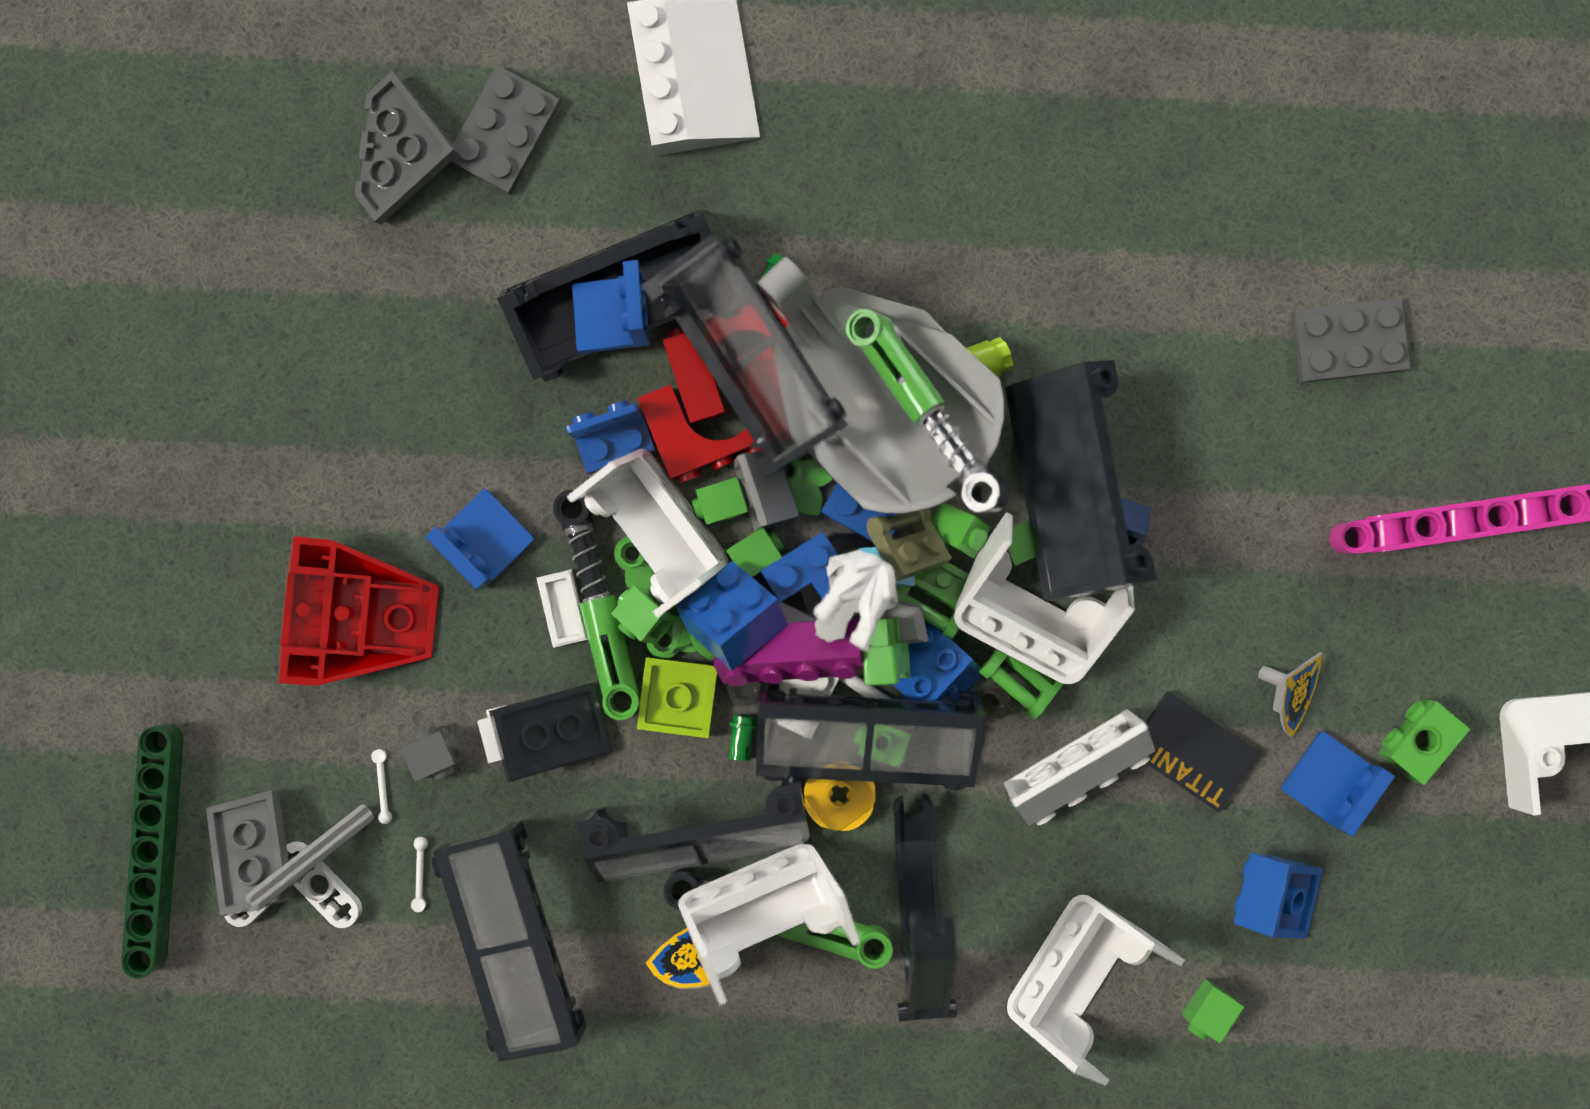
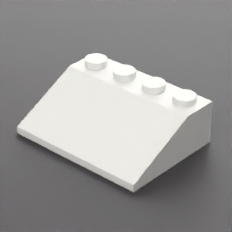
[627,0,760,156]
[1004,709,1155,825]

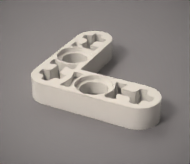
[224,841,362,928]

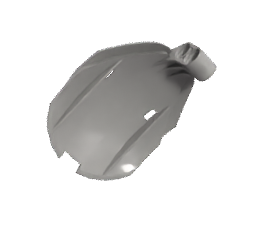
[757,256,1004,513]

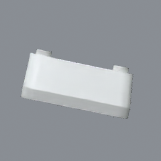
[567,448,729,618]
[954,512,1135,684]
[1500,692,1590,815]
[678,844,860,1005]
[1007,895,1185,1086]

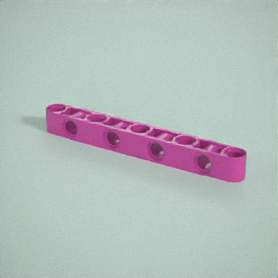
[1329,484,1590,554]

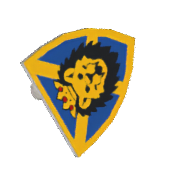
[1258,652,1323,738]
[646,928,711,989]

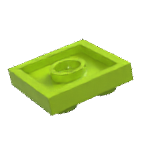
[637,657,717,738]

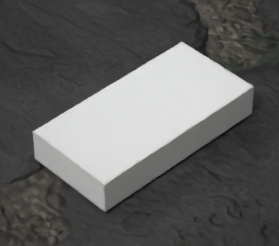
[537,569,588,648]

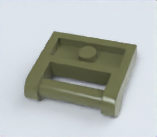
[866,508,952,582]

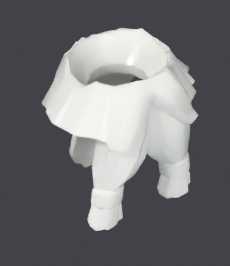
[814,550,898,651]

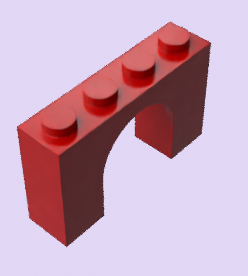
[663,304,788,425]
[637,345,794,484]

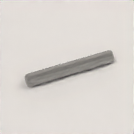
[246,804,374,911]

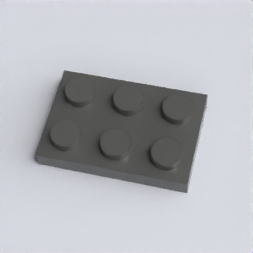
[450,65,561,195]
[1291,298,1411,383]
[206,790,294,916]

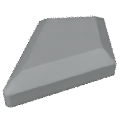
[881,601,928,644]

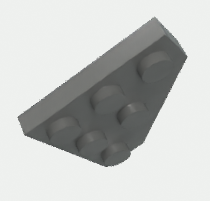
[355,71,460,225]

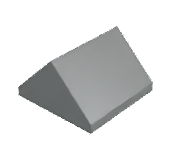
[733,450,799,531]

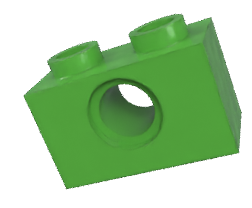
[1378,699,1471,785]

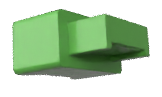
[862,616,911,685]

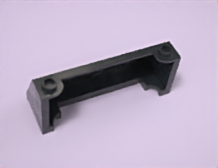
[497,210,737,382]
[1005,360,1157,602]

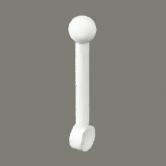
[371,749,392,824]
[411,837,428,912]

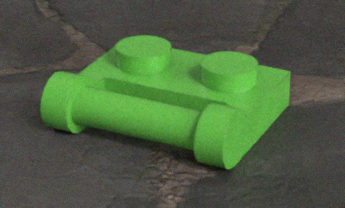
[896,562,969,640]
[979,649,1063,720]

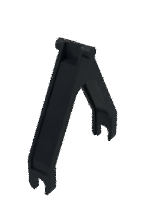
[893,794,957,1022]

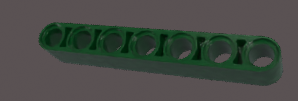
[121,723,184,979]

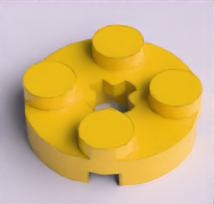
[804,757,875,831]

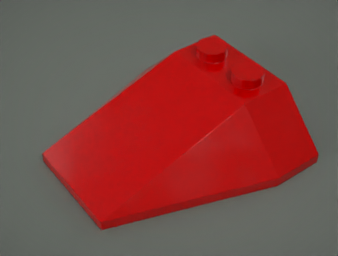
[278,536,439,686]

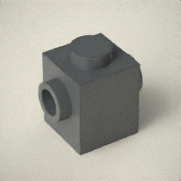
[400,726,463,782]

